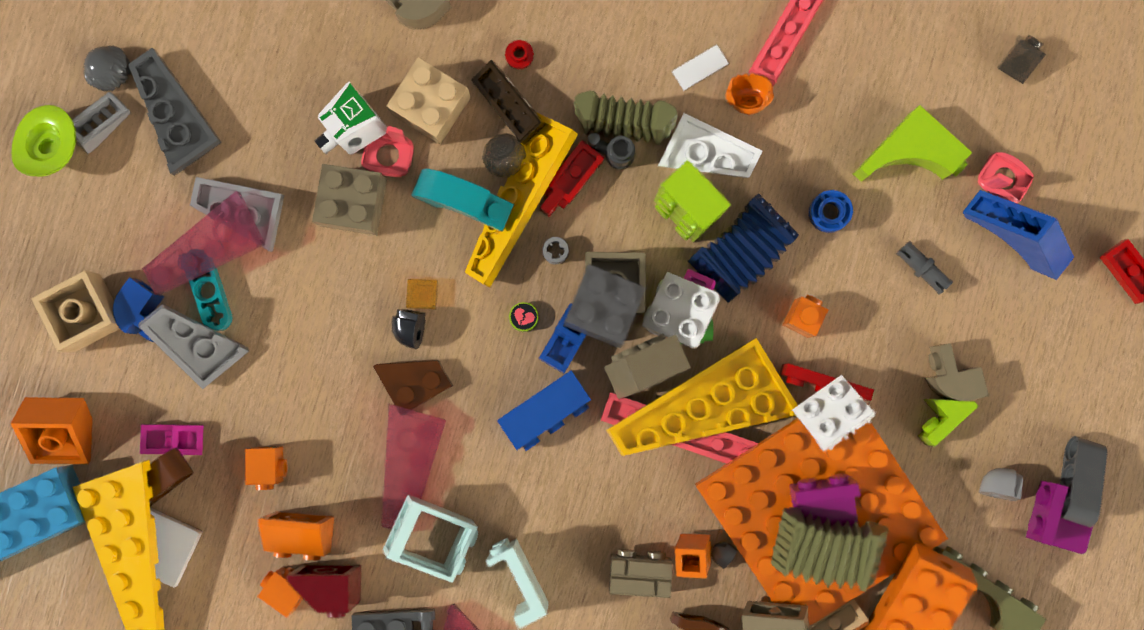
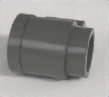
[588,133,635,170]

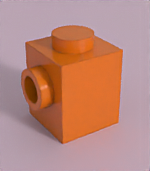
[782,295,829,338]
[245,446,288,490]
[675,534,712,578]
[257,567,303,618]

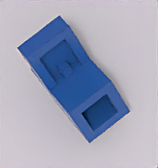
[113,277,165,342]
[539,303,587,374]

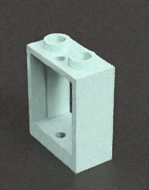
[383,494,478,583]

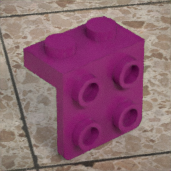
[789,474,860,527]
[1026,480,1093,554]

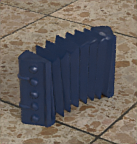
[688,193,799,303]

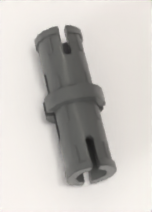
[896,241,953,295]

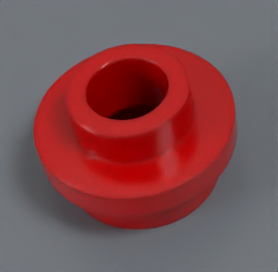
[505,40,534,69]

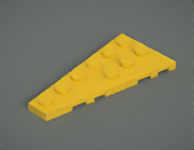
[72,459,165,630]

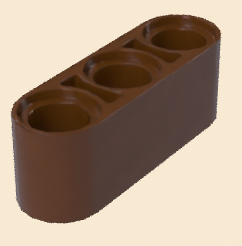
[147,447,194,507]

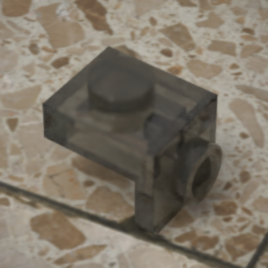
[998,35,1046,84]

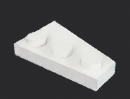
[658,113,763,178]

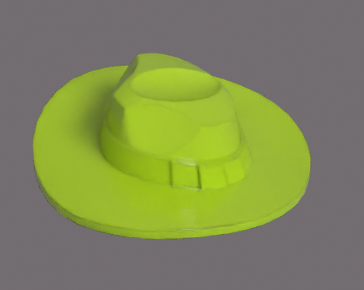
[11,105,76,177]

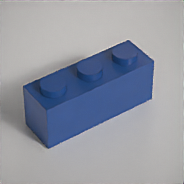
[497,371,591,451]

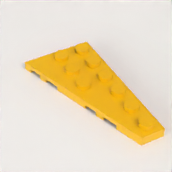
[606,338,798,456]

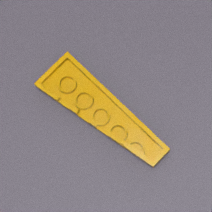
[465,111,578,287]

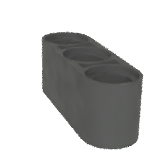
[1060,436,1107,527]

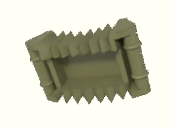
[574,91,678,145]
[771,507,889,591]

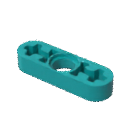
[184,249,233,331]

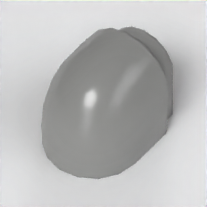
[979,468,1023,501]

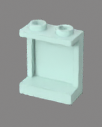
[486,538,549,629]

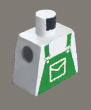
[314,82,387,154]

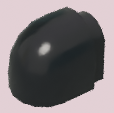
[392,309,426,349]

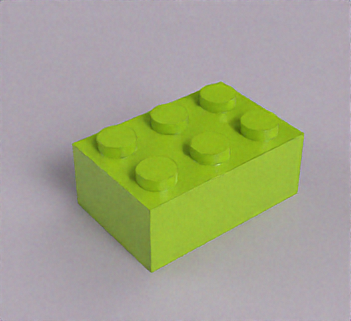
[654,160,731,243]

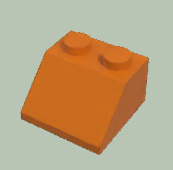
[10,397,93,464]
[258,511,334,561]

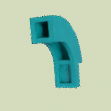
[411,169,514,231]

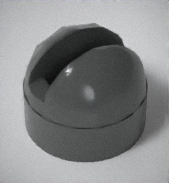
[711,542,737,569]

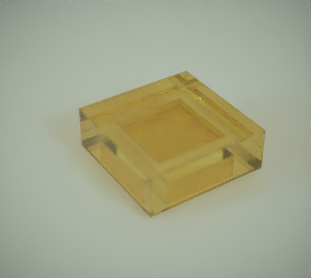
[406,279,438,310]

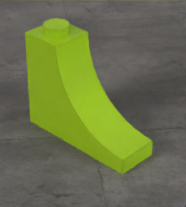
[853,105,972,182]

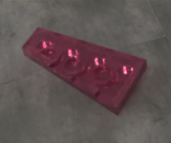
[142,190,265,296]
[381,403,446,529]

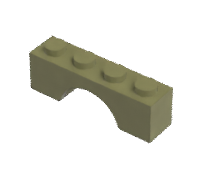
[932,546,1047,630]

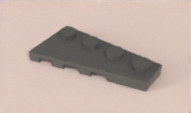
[128,48,222,176]

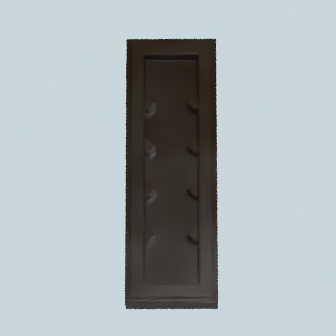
[471,60,546,145]

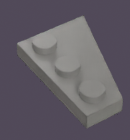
[139,304,249,389]

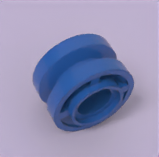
[808,190,853,233]

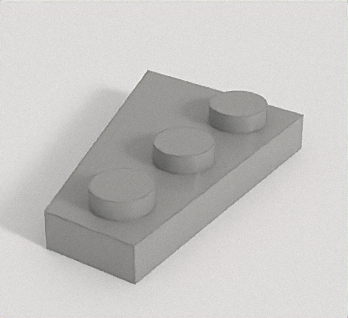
[190,177,284,252]

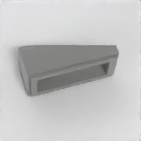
[72,91,131,154]

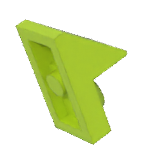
[918,399,979,446]

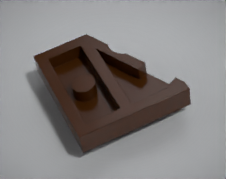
[373,361,453,415]

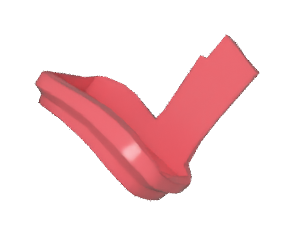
[361,126,414,177]
[978,152,1034,204]

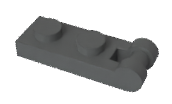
[351,609,436,630]

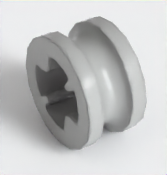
[543,237,569,265]

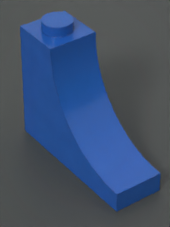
[963,190,1074,280]

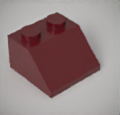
[287,565,361,618]

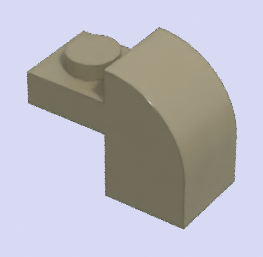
[386,0,451,29]
[925,343,989,401]

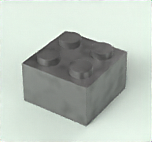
[564,264,646,349]

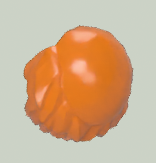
[725,73,774,115]

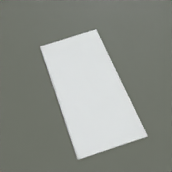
[672,45,729,90]

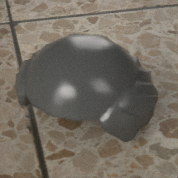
[84,46,131,91]

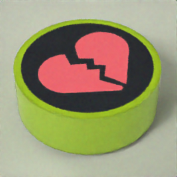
[509,302,539,332]

